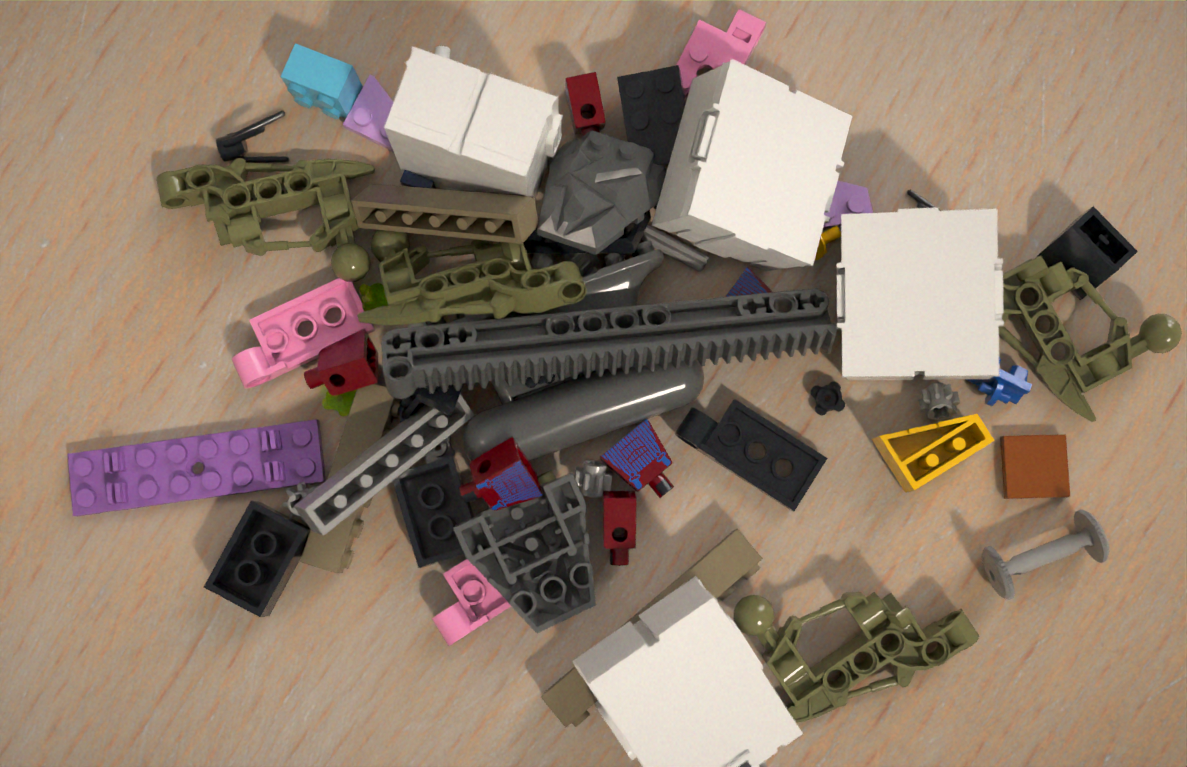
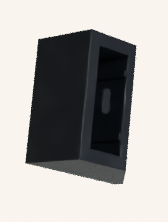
[1037,206,1138,300]

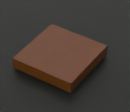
[1000,434,1070,499]

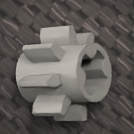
[564,253,600,277]
[919,382,960,421]
[574,460,613,497]
[282,482,318,522]

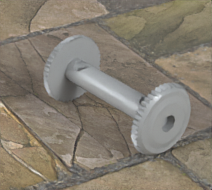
[982,509,1109,600]

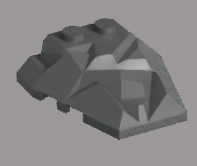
[537,130,667,255]
[453,473,596,633]

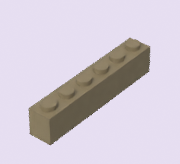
[351,184,538,244]
[300,384,401,573]

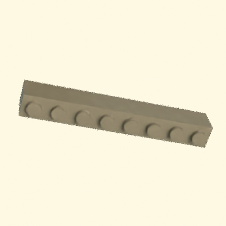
[541,529,763,728]

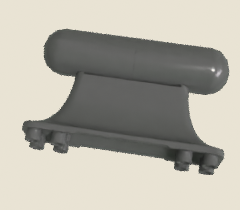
[425,240,704,462]

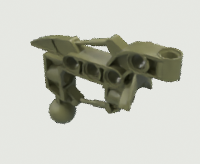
[156,158,375,282]
[357,230,587,325]
[999,256,1182,422]
[734,592,979,723]

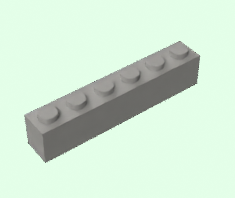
[294,394,475,536]

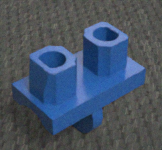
[965,356,1032,407]

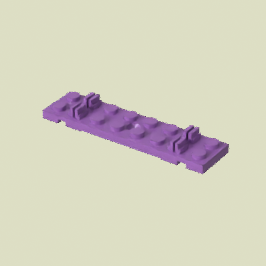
[68,419,326,517]

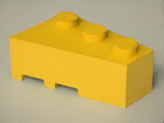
[871,414,995,493]

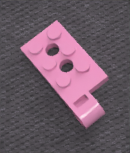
[677,9,767,97]
[232,278,376,389]
[432,559,511,646]

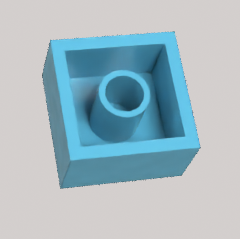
[280,43,363,119]

